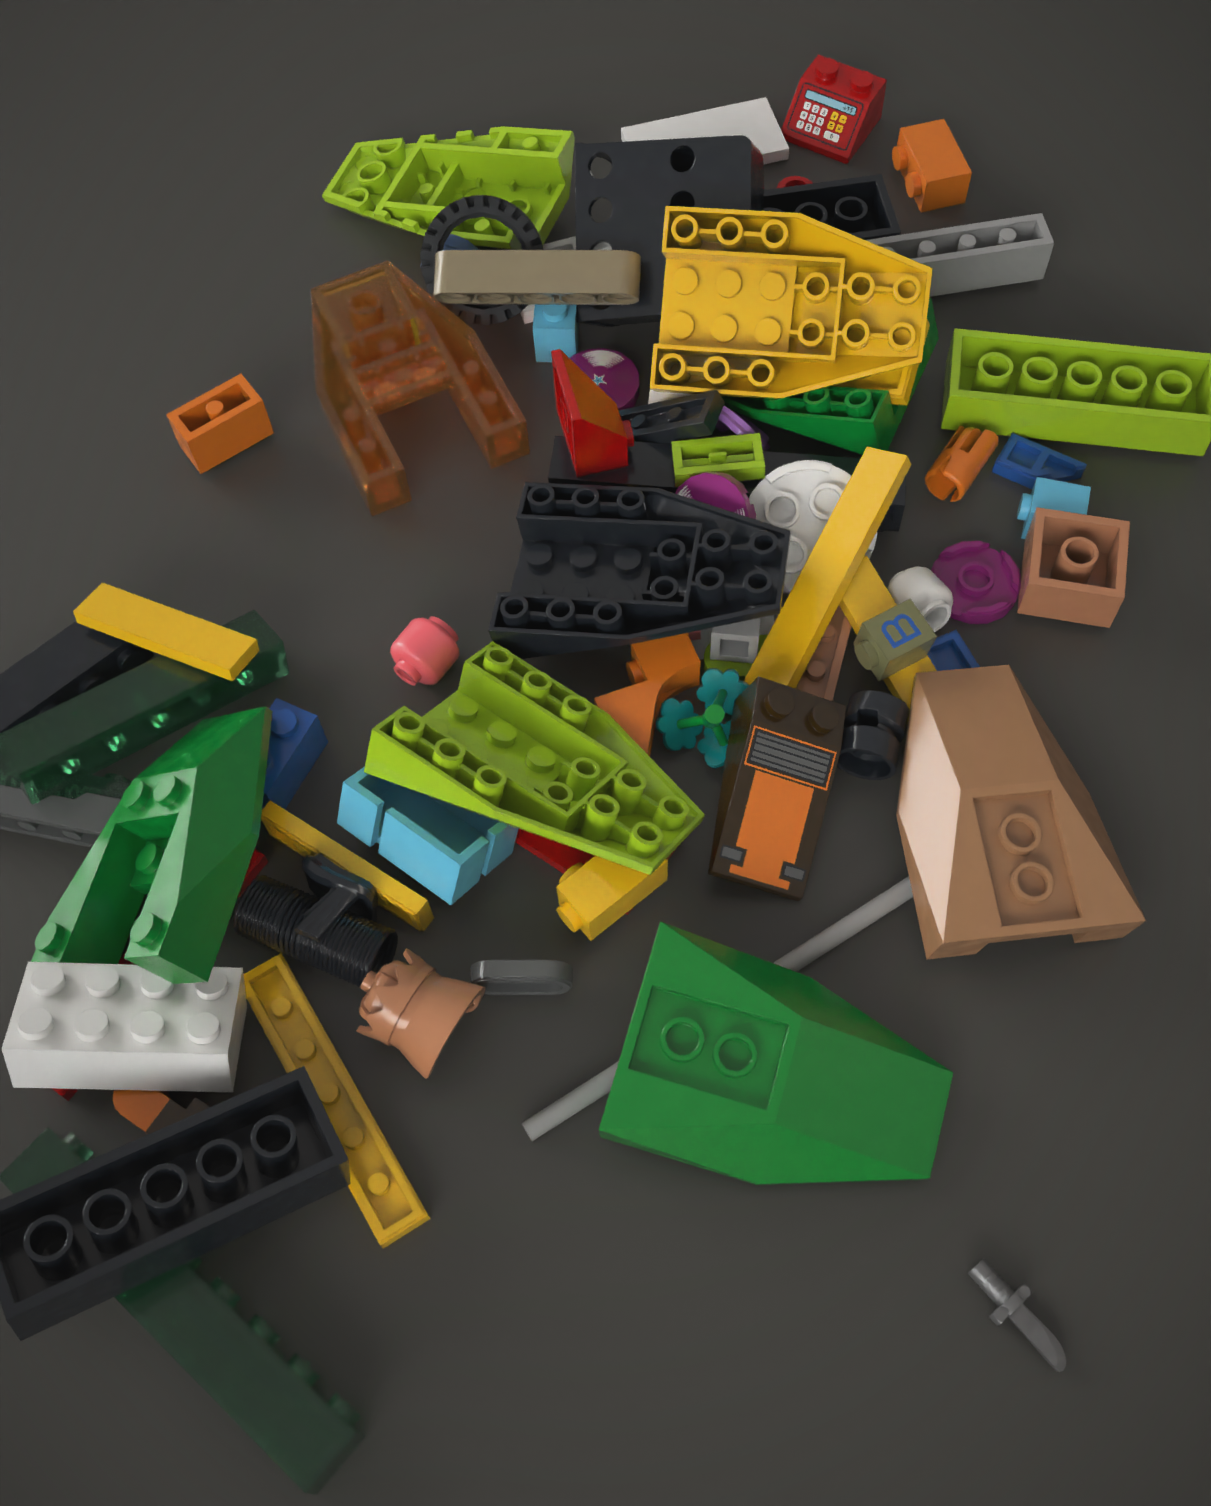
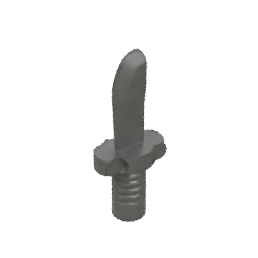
[968,1258,1066,1372]

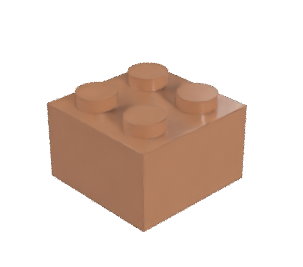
[1017,507,1130,628]

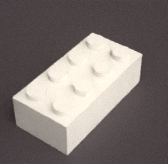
[2,962,247,1092]

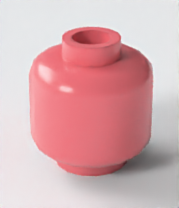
[390,616,460,686]

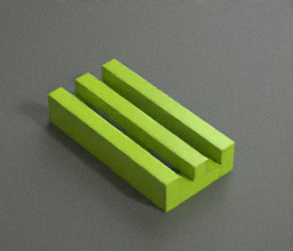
[671,433,765,487]

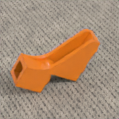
[594,633,701,757]

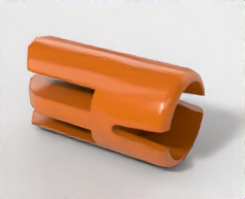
[925,426,999,502]

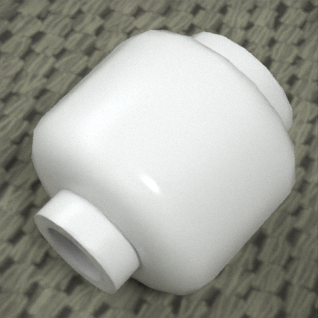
[887,566,953,632]

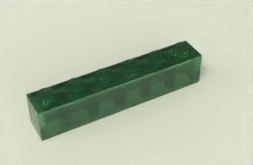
[0,610,289,805]

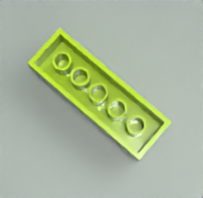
[941,328,1211,456]

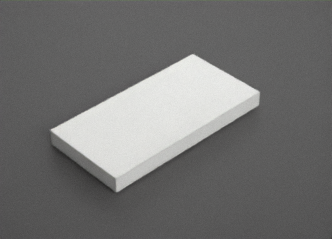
[621,97,789,164]

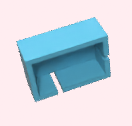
[337,766,519,905]

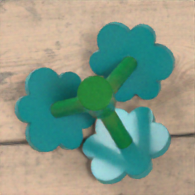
[656,668,749,768]

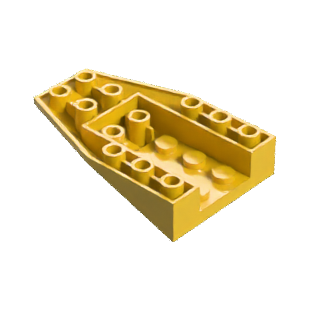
[650,206,933,399]

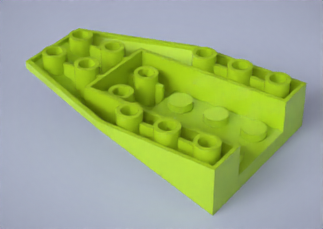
[364,641,705,875]

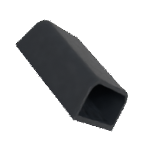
[575,135,764,327]

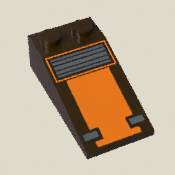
[708,676,846,901]

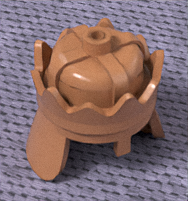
[356,948,486,1079]

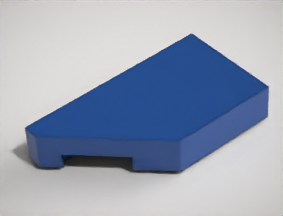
[992,433,1087,489]

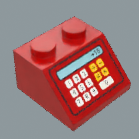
[781,54,887,164]

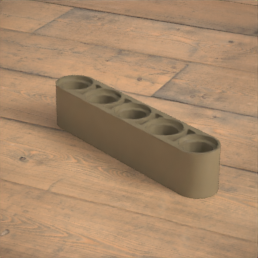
[433,250,641,305]

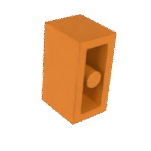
[892,119,972,213]
[166,373,274,474]

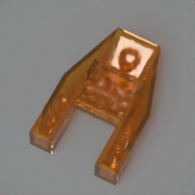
[311,260,530,516]

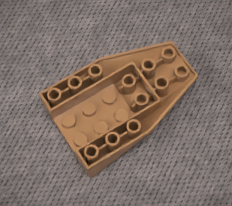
[896,665,1146,960]

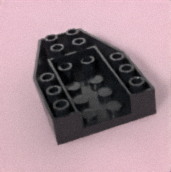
[488,482,791,659]

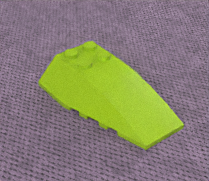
[322,126,575,250]

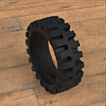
[420,195,544,325]

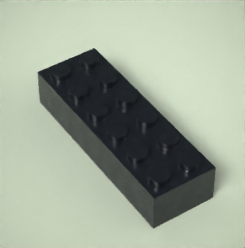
[0,1066,350,1341]

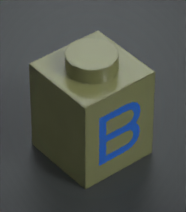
[853,599,937,682]

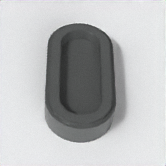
[470,960,573,995]

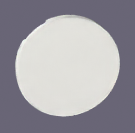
[749,460,877,595]

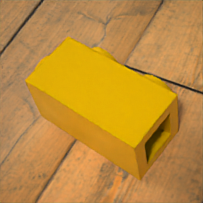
[556,856,668,941]

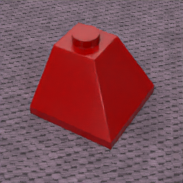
[551,349,634,477]

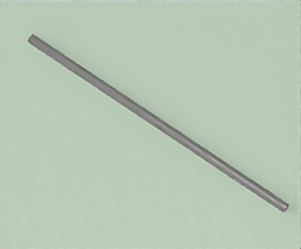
[521,876,913,1141]

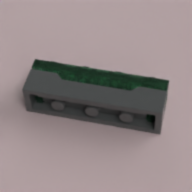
[0,756,131,848]

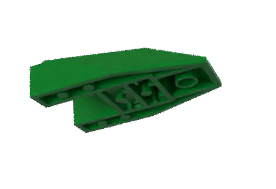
[31,706,273,984]

